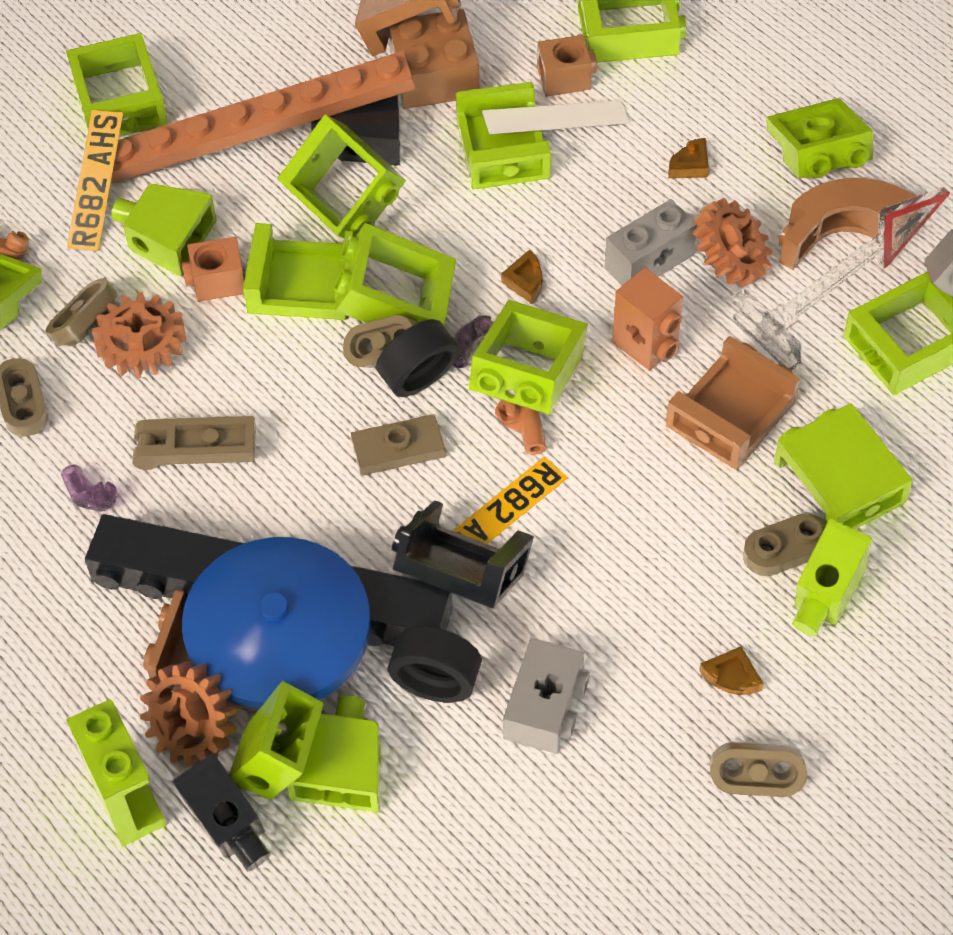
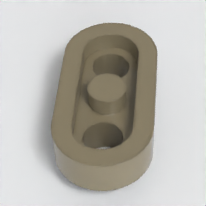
[46,278,117,347]
[343,315,418,368]
[0,358,48,437]
[743,513,827,576]
[709,742,807,797]

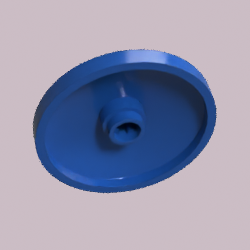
[182,537,371,710]

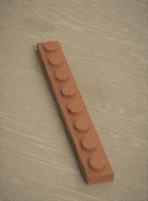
[111,51,415,184]

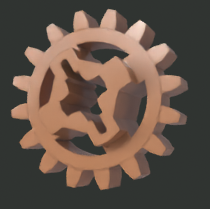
[693,198,773,288]
[92,292,186,378]
[139,660,238,767]

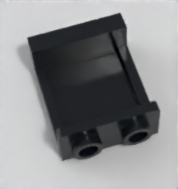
[392,500,534,609]

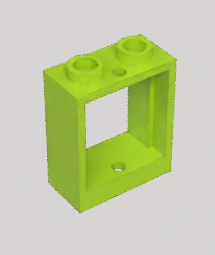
[577,0,686,63]
[66,32,168,137]
[277,114,407,238]
[334,223,456,326]
[843,271,953,396]
[469,299,588,415]

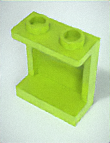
[455,82,551,190]
[243,223,354,320]
[774,403,913,529]
[66,700,167,847]

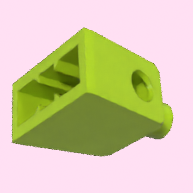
[111,184,217,277]
[792,518,872,636]
[229,681,324,799]
[287,695,381,813]

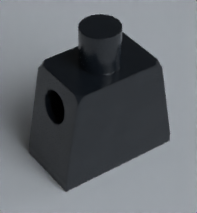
[311,95,400,166]
[172,752,271,872]

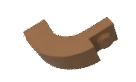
[779,178,920,270]

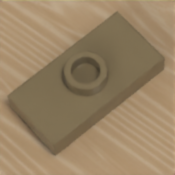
[350,414,445,476]

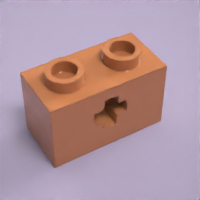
[612,267,683,371]

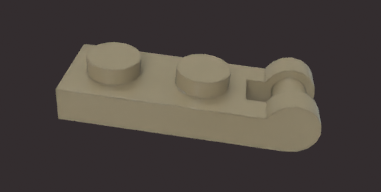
[132,416,256,470]

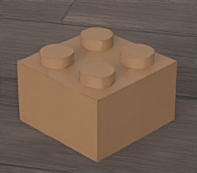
[388,9,479,109]

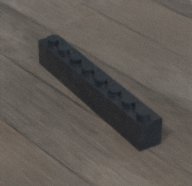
[84,513,453,646]

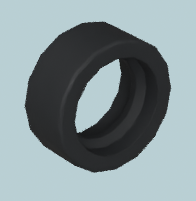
[375,319,460,397]
[387,626,482,703]

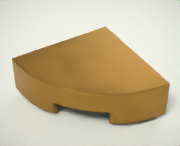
[668,138,709,179]
[501,249,543,304]
[699,646,763,695]

